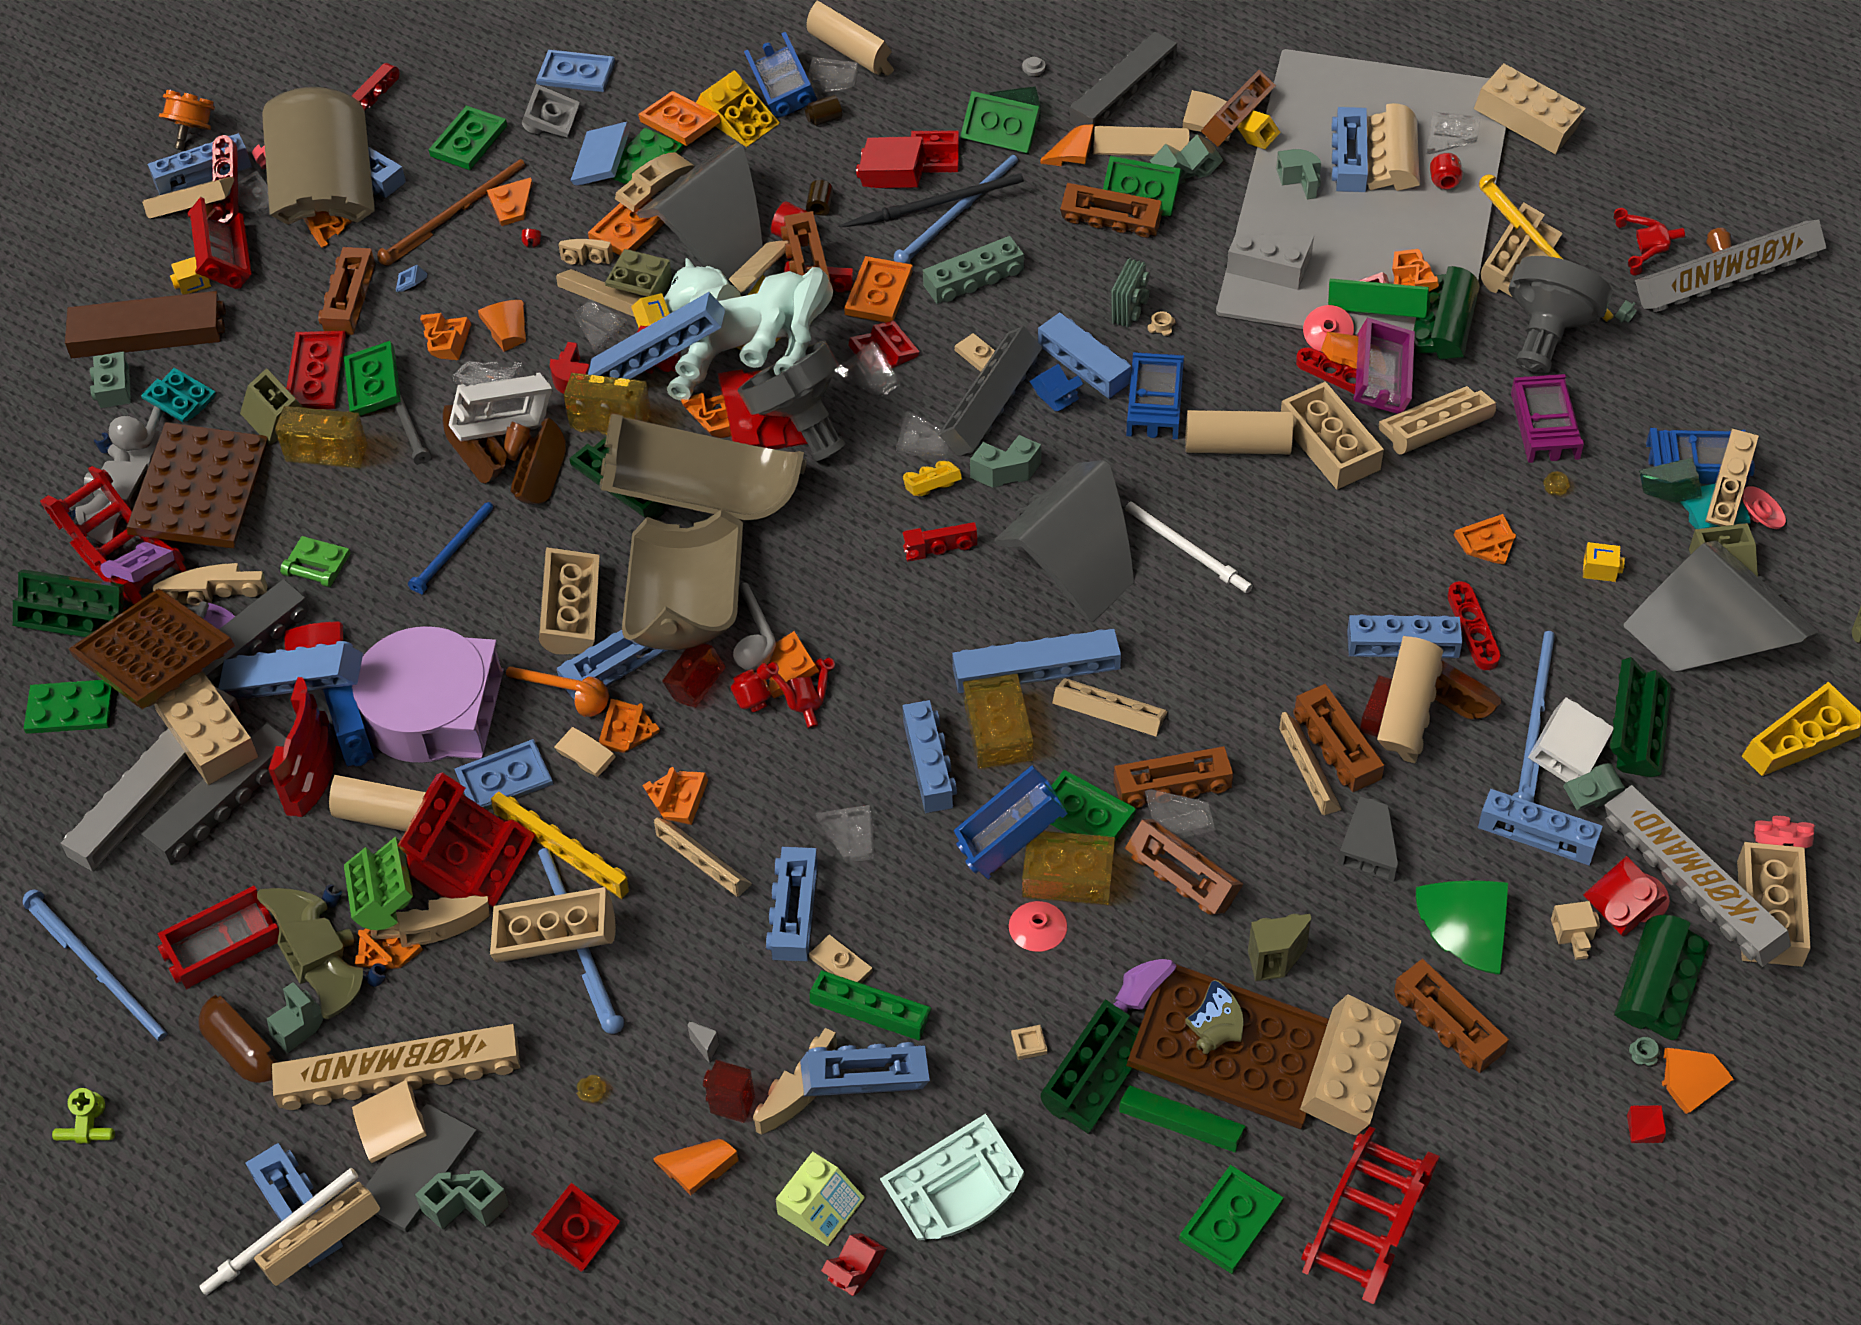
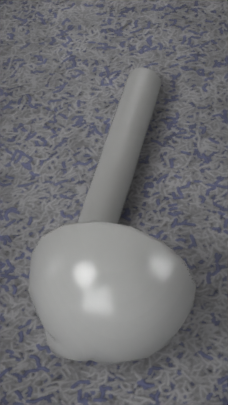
[109,406,163,451]
[733,583,776,671]

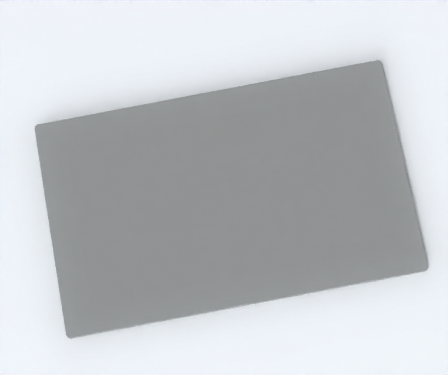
[1216,49,1506,350]

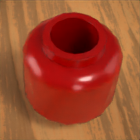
[1430,153,1463,189]
[731,669,771,712]

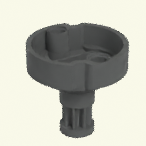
[1509,256,1613,374]
[737,341,846,461]

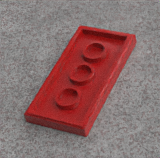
[287,331,346,410]

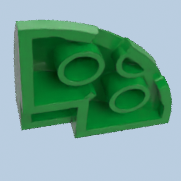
[1416,881,1508,975]

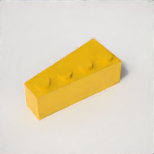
[1742,682,1861,776]

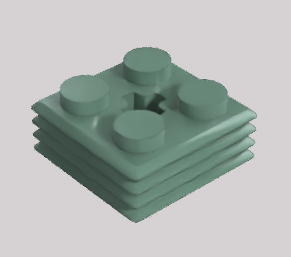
[1111,258,1150,327]

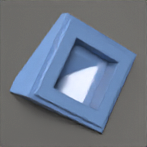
[396,265,427,292]

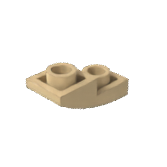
[558,239,613,265]
[554,727,616,777]

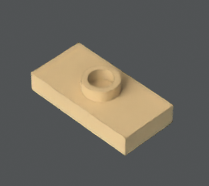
[955,333,995,372]
[809,935,873,983]

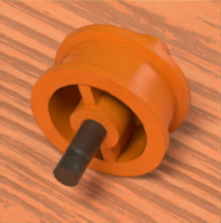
[159,90,215,150]

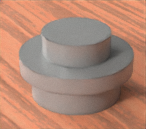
[1022,57,1045,76]

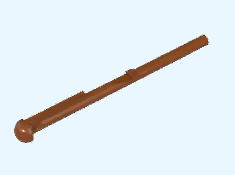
[377,159,526,265]

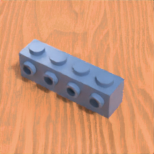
[1038,312,1131,399]
[1347,614,1462,658]
[902,700,957,813]

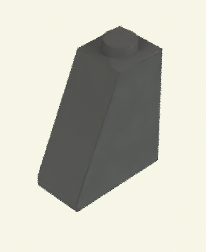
[1338,797,1398,882]

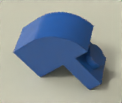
[1030,364,1083,411]

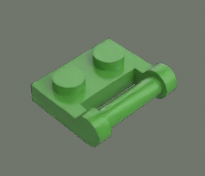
[280,536,350,587]

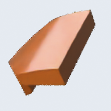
[1453,514,1516,564]
[599,699,660,753]
[642,767,709,825]
[355,928,423,969]
[1662,1048,1734,1114]

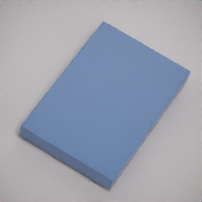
[536,50,615,92]
[571,122,631,185]
[455,739,553,810]

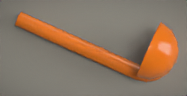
[506,667,609,717]

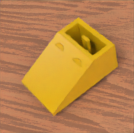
[696,70,780,147]

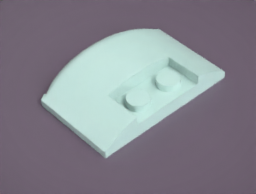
[880,1114,1024,1240]

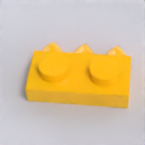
[903,461,962,496]

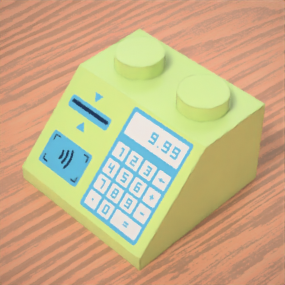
[776,1152,865,1246]

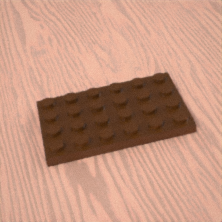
[127,422,268,549]
[69,588,235,710]
[1126,964,1329,1129]

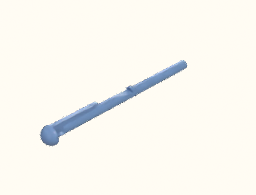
[894,155,1018,264]
[1512,631,1555,803]
[538,848,624,1034]
[23,889,168,1042]

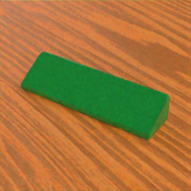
[1328,278,1431,318]
[809,970,931,1041]
[1119,1085,1245,1152]

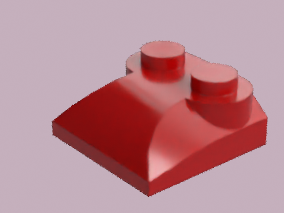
[1583,856,1667,937]
[531,1182,620,1272]

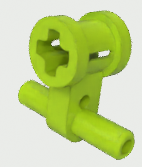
[52,1088,115,1144]

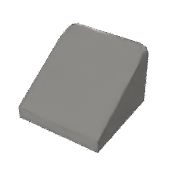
[687,1022,719,1063]

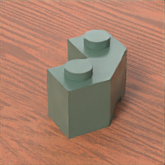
[1150,135,1223,184]
[970,435,1041,488]
[415,1170,509,1230]

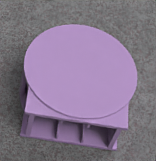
[352,627,504,762]

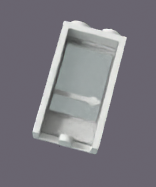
[449,373,552,441]

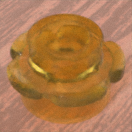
[1543,471,1570,496]
[577,1075,607,1103]

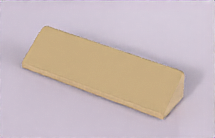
[1093,126,1189,156]
[142,177,234,218]
[729,241,788,292]
[556,269,643,317]
[1052,678,1168,736]
[1279,712,1342,815]
[654,817,752,896]
[254,1182,380,1286]

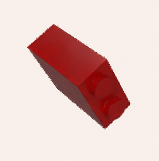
[856,137,927,188]

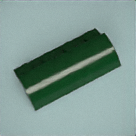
[1413,266,1480,359]
[569,437,668,520]
[13,569,128,637]
[1610,657,1671,777]
[1614,915,1709,1041]
[1040,999,1139,1134]

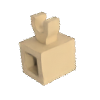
[1551,901,1600,960]

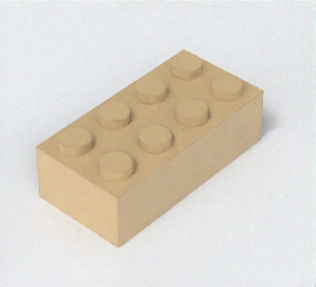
[1474,63,1586,154]
[1281,381,1384,489]
[154,671,258,785]
[1737,842,1810,967]
[1300,994,1401,1135]

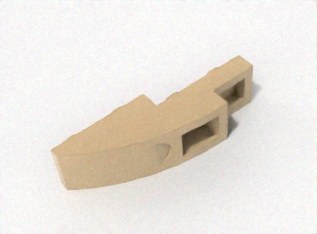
[615,152,694,212]
[1705,429,1759,526]
[153,563,267,606]
[371,896,489,947]
[753,1028,837,1135]

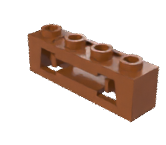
[1201,70,1276,147]
[1060,183,1163,238]
[780,211,830,281]
[318,247,375,335]
[1293,684,1384,792]
[1113,746,1233,808]
[1125,819,1243,915]
[1394,958,1509,1073]

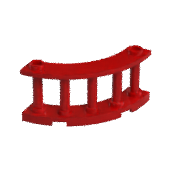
[40,466,187,605]
[1301,1126,1440,1304]

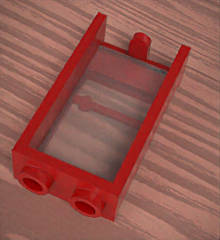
[188,197,251,289]
[157,885,279,990]

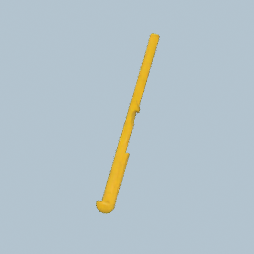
[1479,174,1614,322]

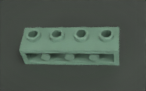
[923,236,1024,304]

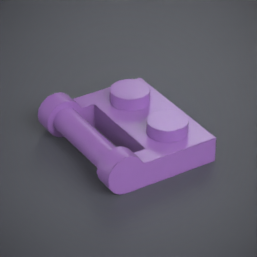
[101,542,174,582]

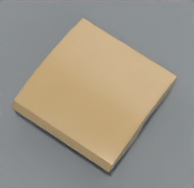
[1183,90,1231,141]
[352,1080,427,1163]

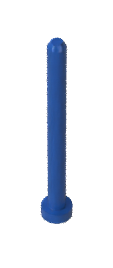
[408,502,493,595]

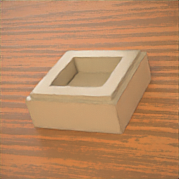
[1011,1025,1047,1060]

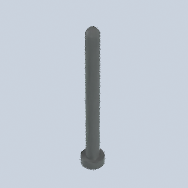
[394,394,431,465]

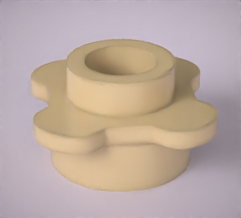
[1148,311,1175,336]

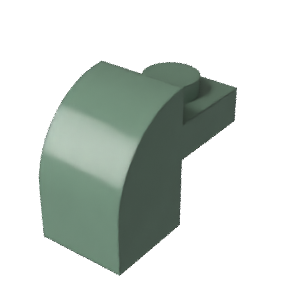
[1276,149,1321,199]
[1563,763,1626,811]
[267,982,323,1053]

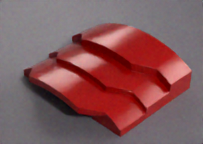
[718,369,808,450]
[268,677,336,817]
[397,772,536,907]

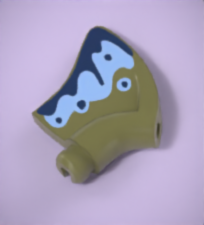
[1185,980,1243,1054]

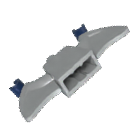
[68,431,162,546]

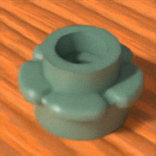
[1614,300,1637,323]
[1629,1037,1660,1066]

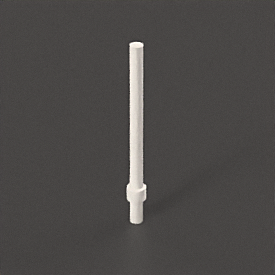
[1125,502,1253,594]
[200,1168,359,1295]

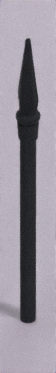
[838,173,1024,227]

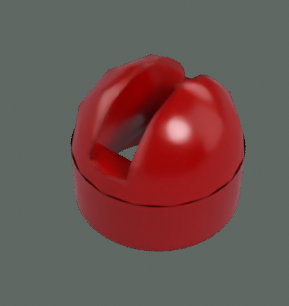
[521,229,541,248]

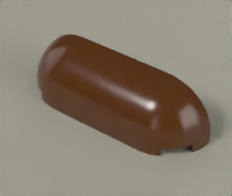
[443,405,507,483]
[511,417,566,504]
[1435,660,1501,719]
[199,994,278,1083]

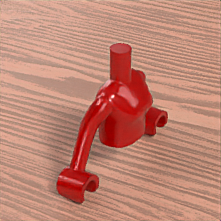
[1614,208,1685,275]
[757,658,835,728]

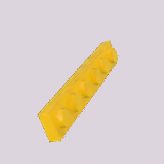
[491,791,629,899]

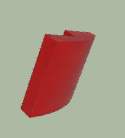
[911,131,959,173]
[848,321,919,376]
[285,622,343,651]

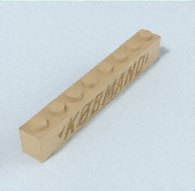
[272,1024,520,1110]

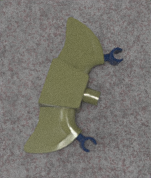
[257,884,386,1019]

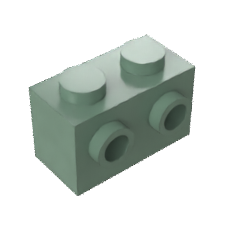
[90,352,131,408]

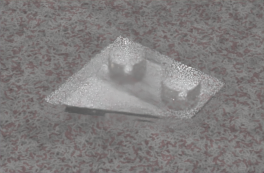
[835,342,900,398]

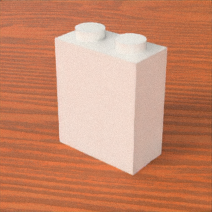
[1528,697,1613,782]

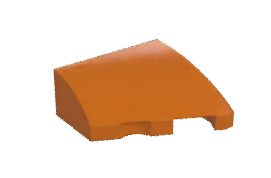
[1040,124,1094,166]
[304,211,353,248]
[1392,249,1439,291]
[478,300,526,352]
[420,313,471,360]
[1321,331,1386,376]
[681,393,731,438]
[653,1139,739,1196]

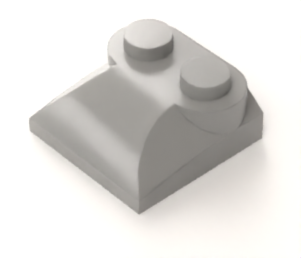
[522,84,580,137]

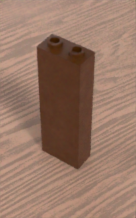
[65,291,226,359]

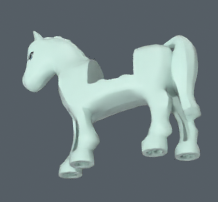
[664,258,833,401]

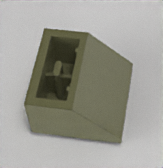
[605,249,672,296]
[240,368,308,445]
[1689,523,1758,577]
[1248,914,1311,981]

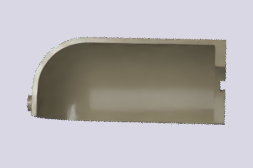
[262,87,374,225]
[600,414,807,520]
[622,509,743,650]

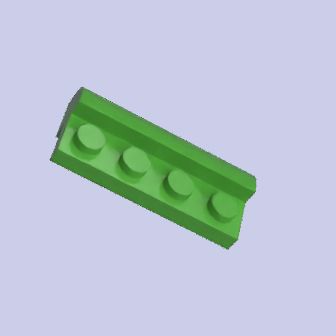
[344,836,413,930]

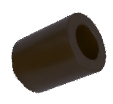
[805,95,842,126]
[806,180,833,216]

